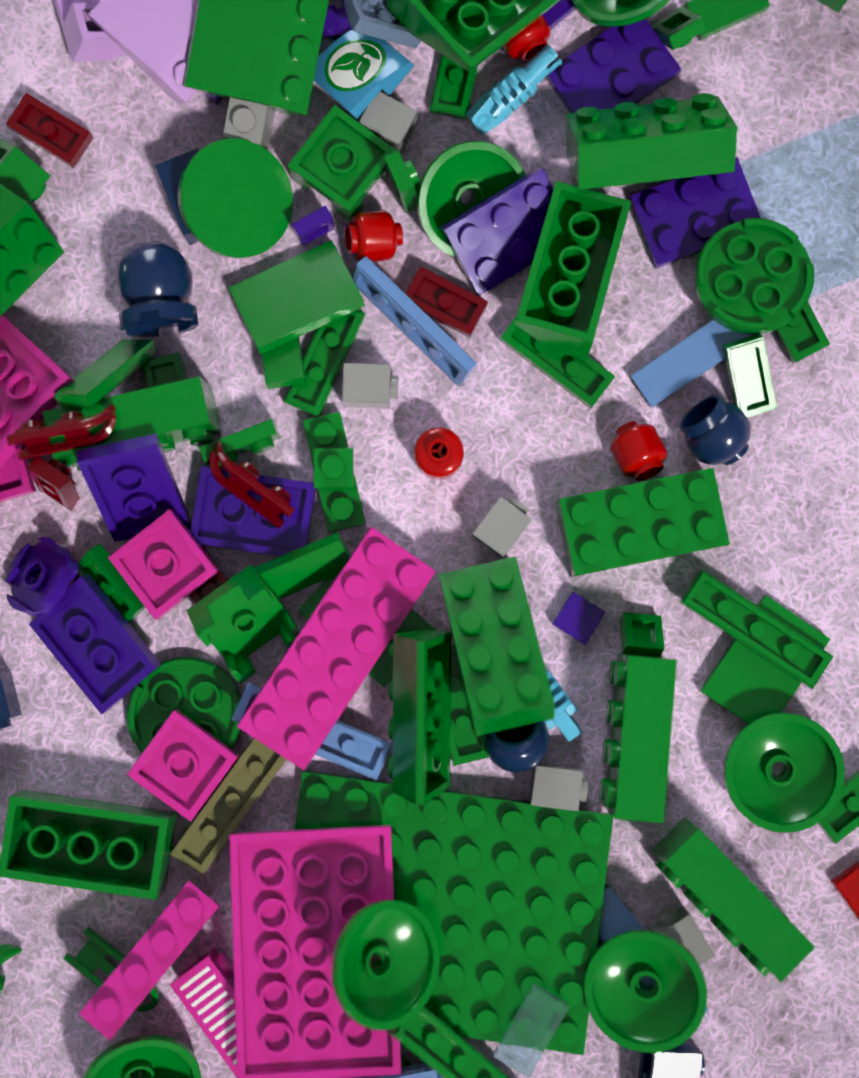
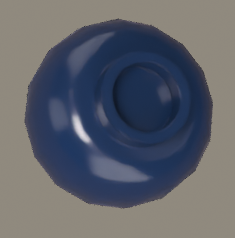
[679,395,752,465]
[483,721,550,773]

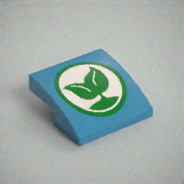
[313,30,414,119]

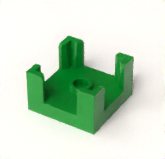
[287,104,396,222]
[186,565,300,684]

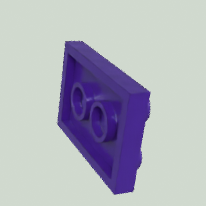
[545,19,682,113]
[629,157,761,269]
[440,167,554,296]
[77,434,190,542]
[190,466,316,557]
[29,574,162,715]

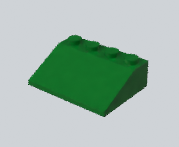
[183,0,329,116]
[387,0,561,72]

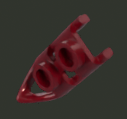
[6,405,116,460]
[209,441,295,528]

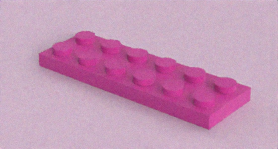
[237,527,436,770]

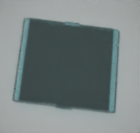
[742,115,859,298]

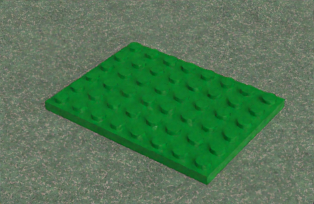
[294,770,613,1055]

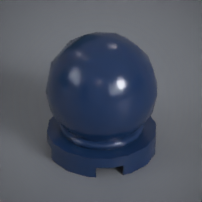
[115,241,199,337]

